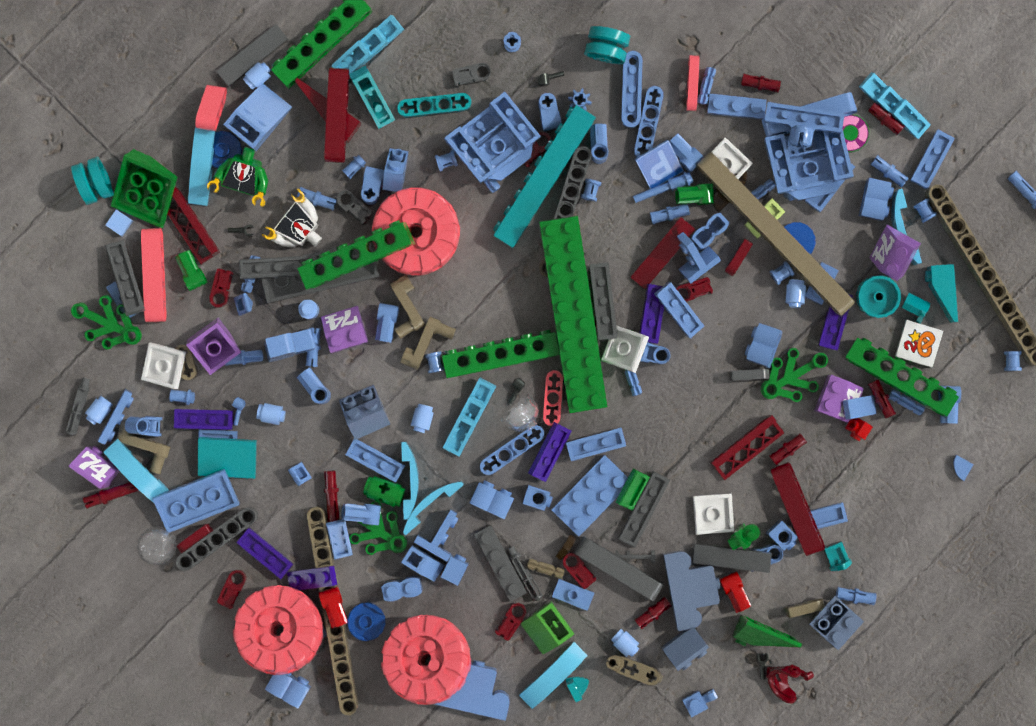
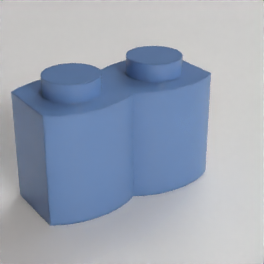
[859,178,894,221]
[690,213,729,250]
[745,323,783,368]
[469,480,514,519]
[381,576,423,601]
[265,673,311,708]

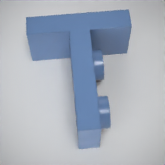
[677,232,721,284]
[414,509,458,562]

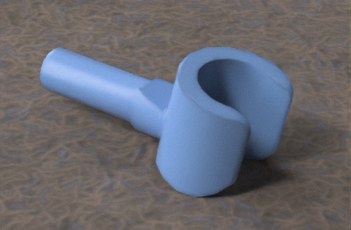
[232,397,246,425]

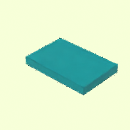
[198,437,257,479]

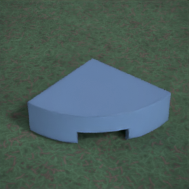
[953,455,974,481]

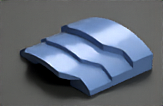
[444,92,541,183]
[764,129,854,201]

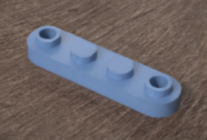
[621,51,643,128]

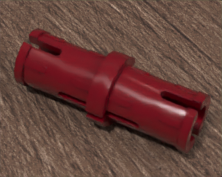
[741,73,781,93]
[868,102,905,136]
[868,379,896,419]
[769,433,807,466]
[635,596,672,629]

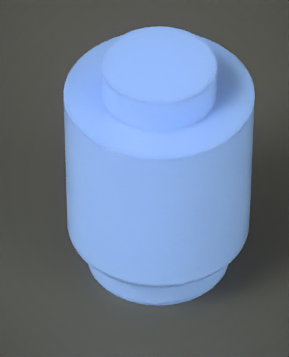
[243,62,272,90]
[785,279,806,308]
[298,300,319,320]
[85,396,113,425]
[256,403,286,425]
[411,404,434,433]
[611,629,639,657]

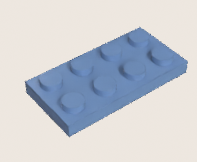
[551,455,628,536]
[152,469,240,533]

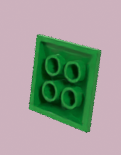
[111,149,177,228]
[732,615,802,648]

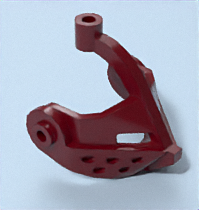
[766,664,814,704]

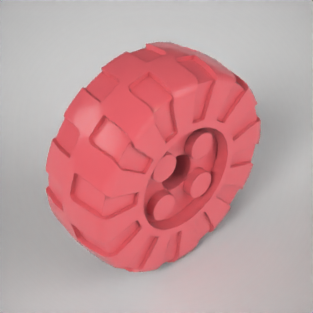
[372,187,460,276]
[233,585,323,675]
[381,615,471,705]

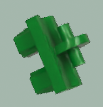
[728,523,760,550]

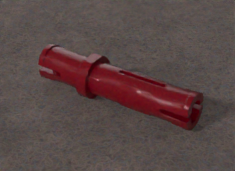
[323,470,339,523]
[83,482,139,509]

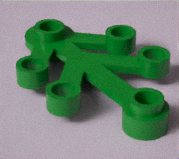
[71,295,142,350]
[761,348,828,402]
[341,501,407,555]

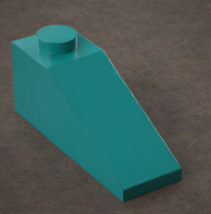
[349,65,395,129]
[925,264,958,323]

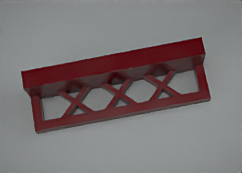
[168,187,220,265]
[710,415,784,480]

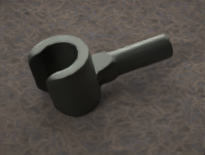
[538,71,564,86]
[228,224,254,237]
[508,378,525,405]
[756,653,769,680]

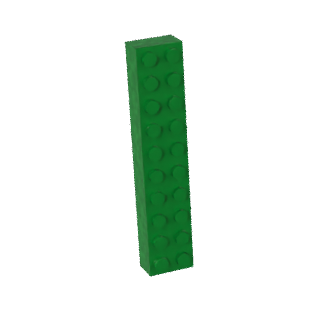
[539,216,608,413]

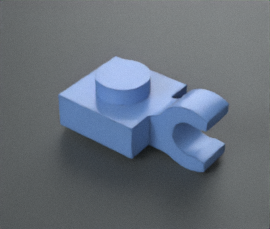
[682,689,718,717]

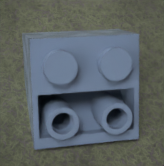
[339,385,390,440]
[809,595,864,650]
[661,627,709,671]

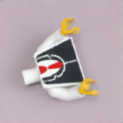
[262,189,322,248]

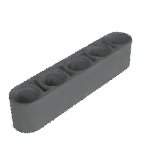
[554,146,591,219]
[176,507,258,571]
[574,536,664,601]

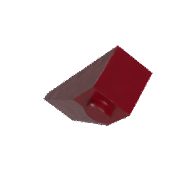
[295,78,361,143]
[630,217,696,290]

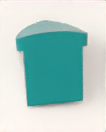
[902,293,930,324]
[824,541,852,571]
[565,676,589,702]

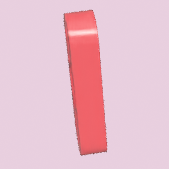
[686,55,699,111]
[543,370,563,426]

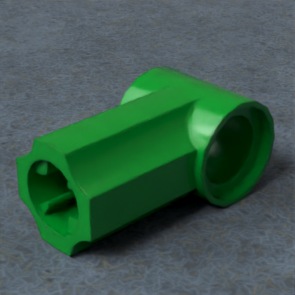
[675,184,714,205]
[175,250,208,291]

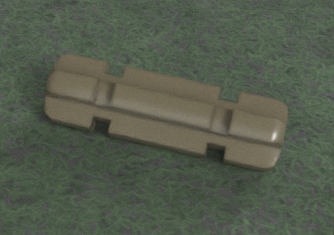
[527,559,564,579]

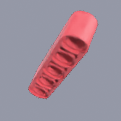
[141,228,167,323]

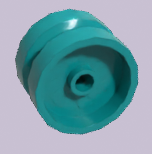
[584,26,631,64]
[71,156,114,205]
[855,275,901,318]

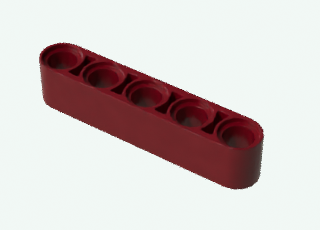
[324,68,349,163]
[771,462,825,556]

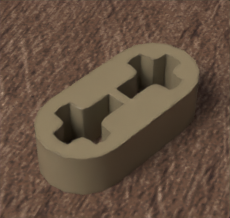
[175,345,198,380]

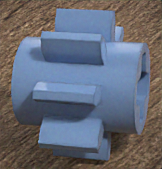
[568,88,592,111]

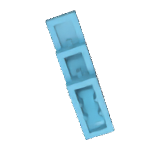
[331,15,405,74]
[859,72,931,139]
[188,126,215,206]
[443,377,497,457]

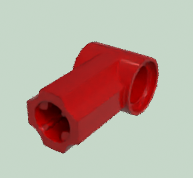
[719,571,751,613]
[319,586,348,628]

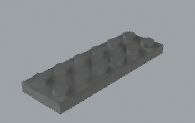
[261,242,380,304]

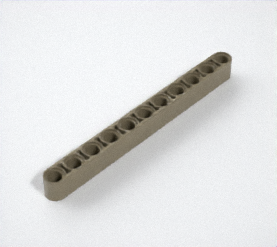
[696,152,855,316]
[925,184,1036,366]
[307,506,358,716]

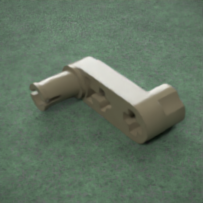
[390,274,426,339]
[400,316,456,370]
[116,422,171,474]
[606,655,663,686]

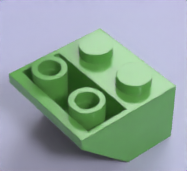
[520,601,574,654]

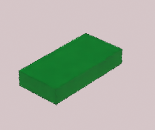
[616,468,650,511]

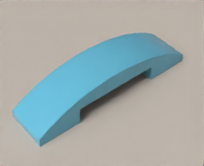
[891,189,922,265]
[104,439,170,503]
[401,442,419,519]
[403,481,464,535]
[519,642,587,709]

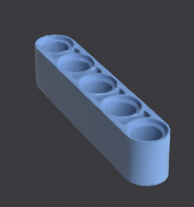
[761,92,857,137]

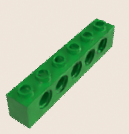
[271,0,372,89]
[297,220,415,290]
[442,330,560,379]
[845,337,959,418]

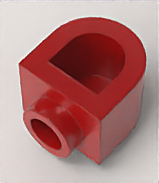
[845,418,873,442]

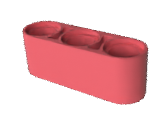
[195,85,227,131]

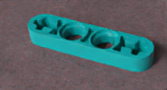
[397,93,472,118]

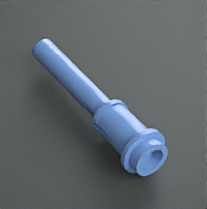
[633,172,693,203]

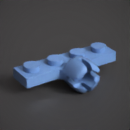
[764,102,845,148]

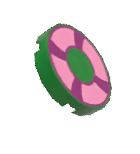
[842,114,870,153]

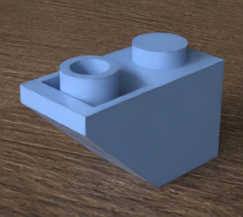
[382,148,409,192]
[401,545,445,581]

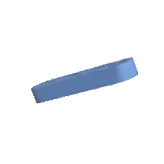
[634,86,663,158]
[480,425,544,475]

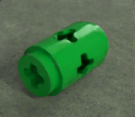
[363,476,406,507]

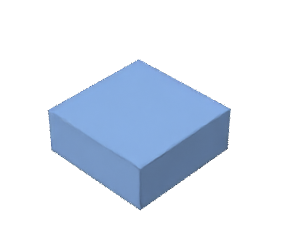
[106,210,133,237]

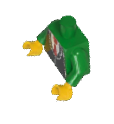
[207,147,269,207]

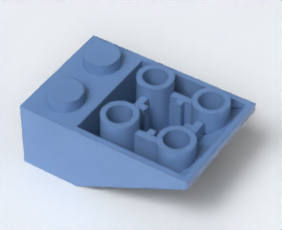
[223,84,292,151]

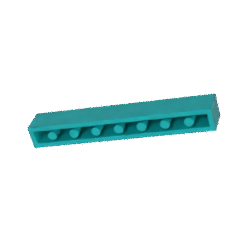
[493,105,596,248]

